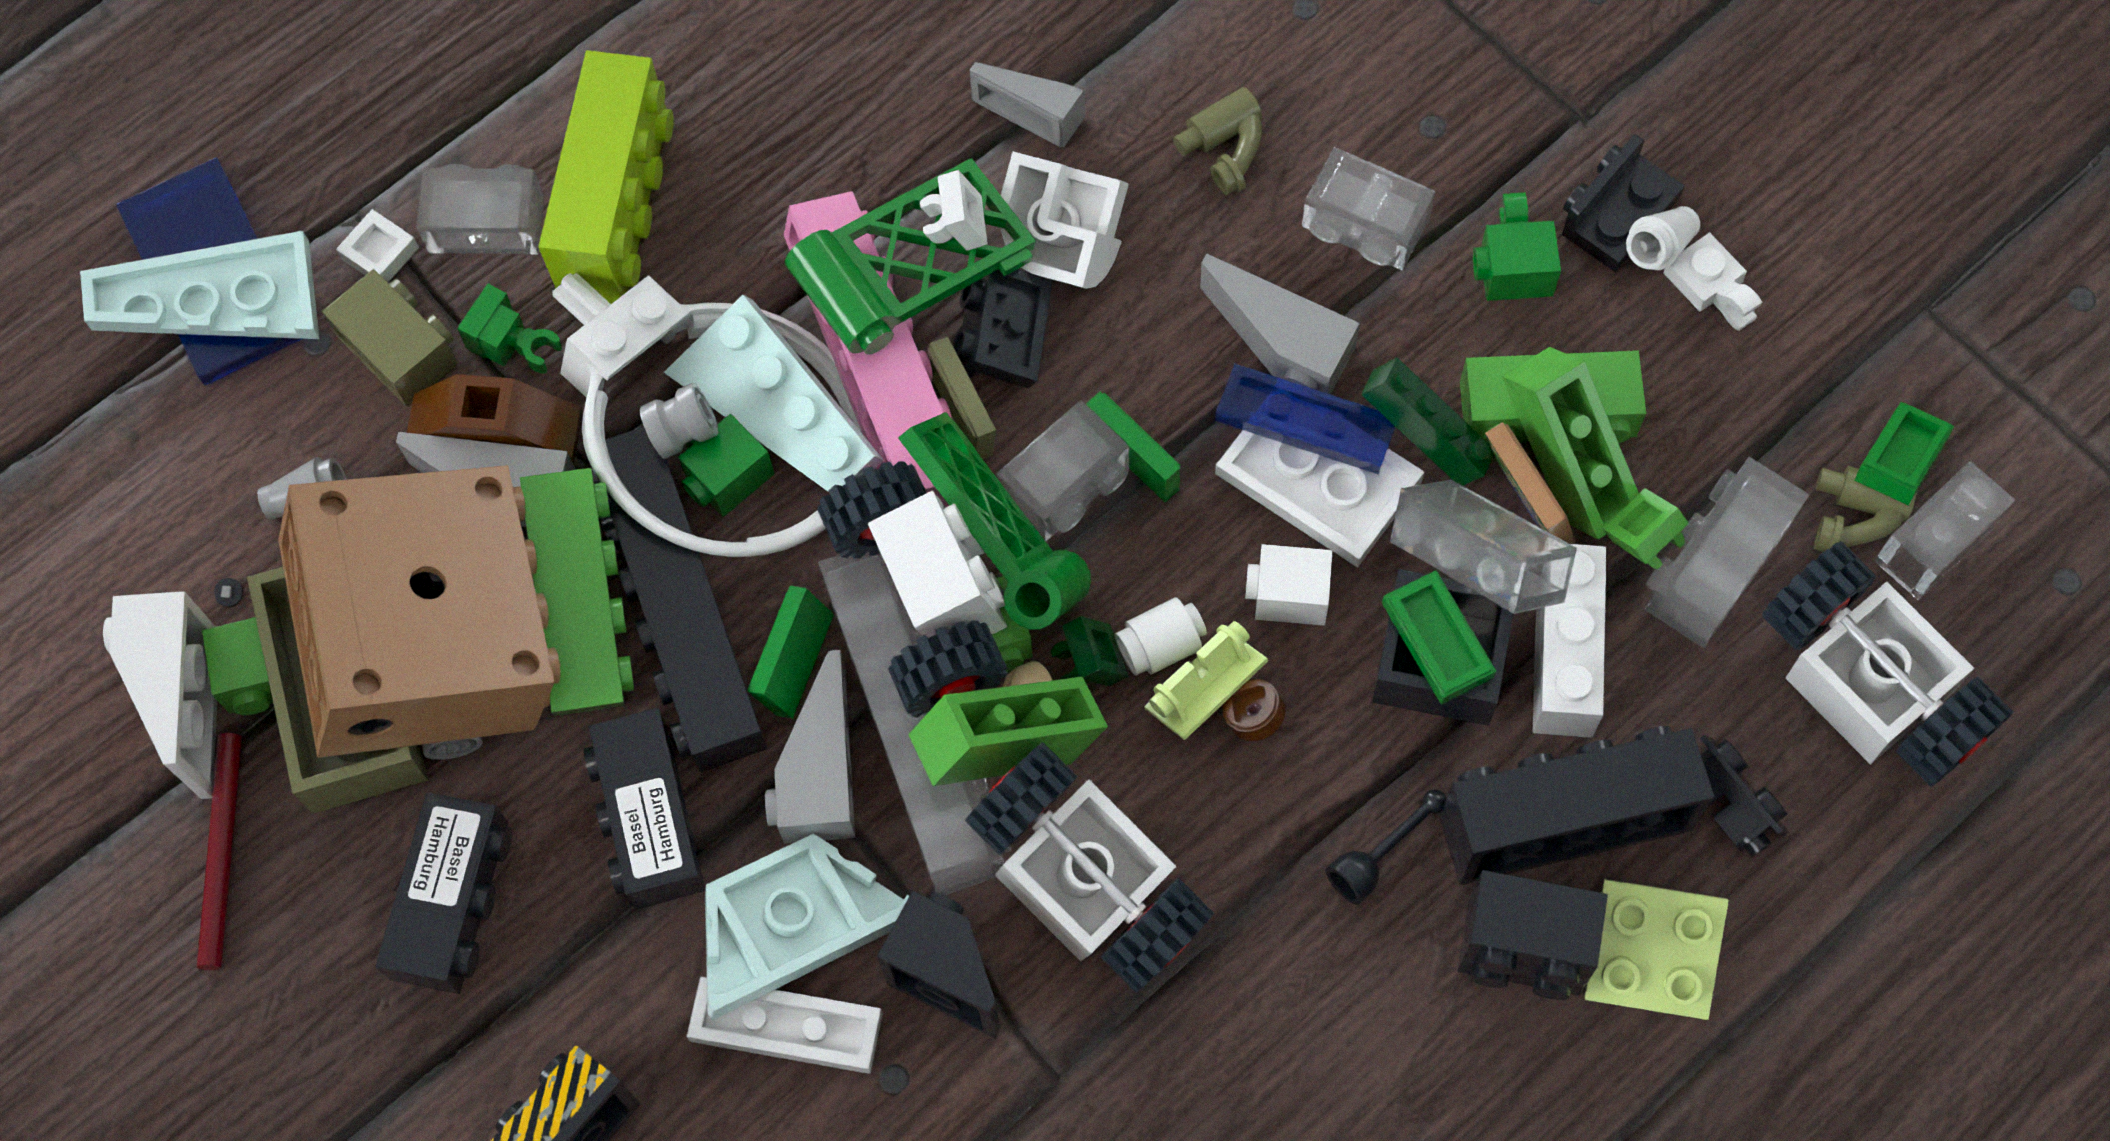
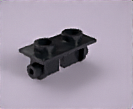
[1700,734,1789,857]

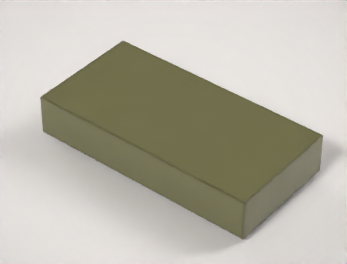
[927,336,996,459]

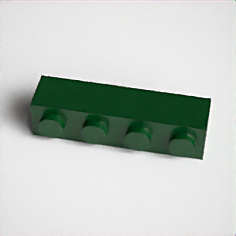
[1361,357,1494,487]

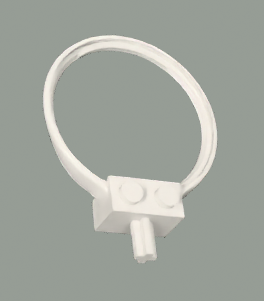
[553,273,862,557]

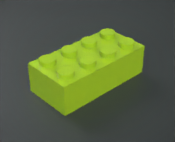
[538,50,674,304]

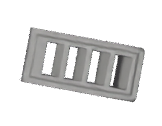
[970,62,1085,148]

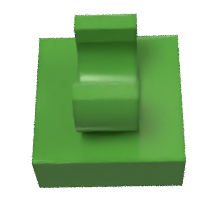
[1603,488,1689,569]

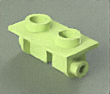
[1144,621,1268,740]

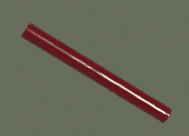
[196,733,242,970]

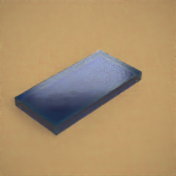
[116,157,301,386]

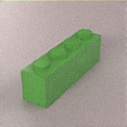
[520,468,634,716]

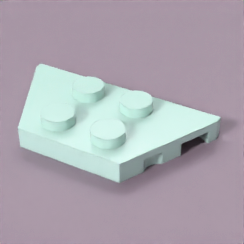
[705,833,909,1021]

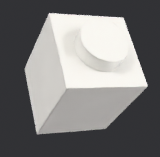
[1245,544,1332,626]

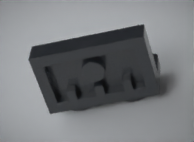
[1562,134,1685,272]
[952,269,1053,388]

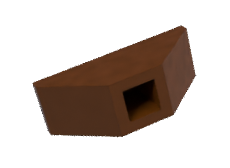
[406,374,583,463]

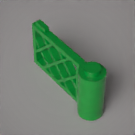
[785,158,1036,355]
[898,412,1091,629]

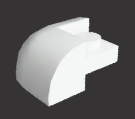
[996,152,1129,289]

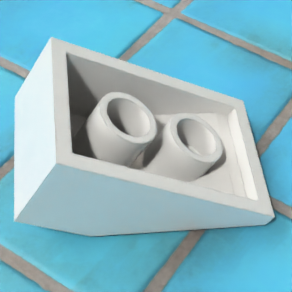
[103,591,217,799]

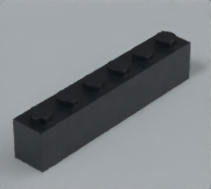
[589,427,767,773]

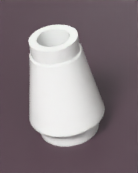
[1626,206,1700,270]

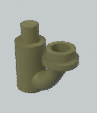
[1173,87,1262,195]
[1813,466,1917,552]

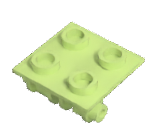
[1584,879,1729,1020]

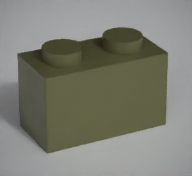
[321,268,458,407]

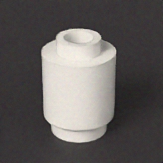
[1115,597,1207,676]

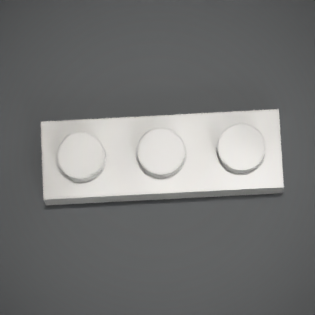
[687,977,883,1074]

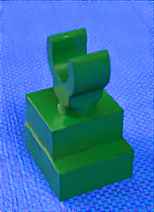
[457,283,562,374]

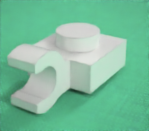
[1663,233,1762,331]

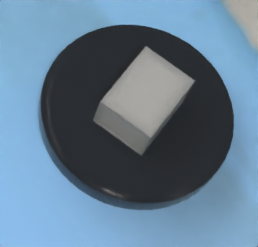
[214,578,243,607]

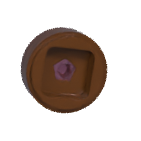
[1223,679,1286,741]

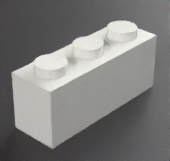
[1533,542,1606,738]

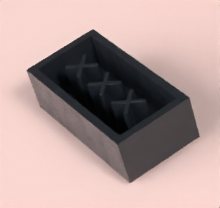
[1440,726,1715,885]

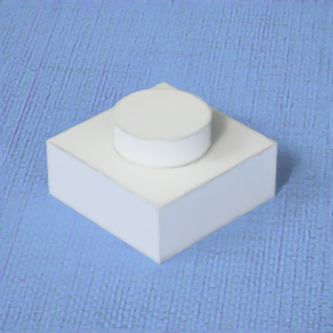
[336,209,419,282]

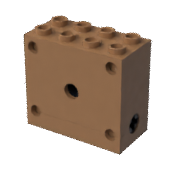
[278,465,560,758]

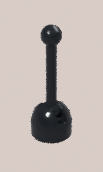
[1325,789,1446,905]

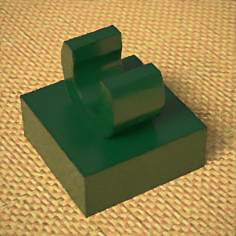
[1051,616,1129,687]

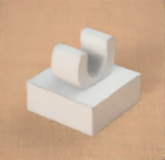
[920,170,987,251]

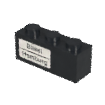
[583,707,706,910]
[375,792,512,994]

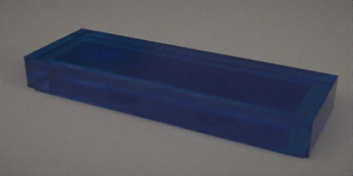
[1215,364,1396,475]

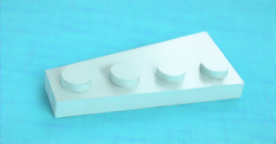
[80,231,320,339]
[664,295,884,492]

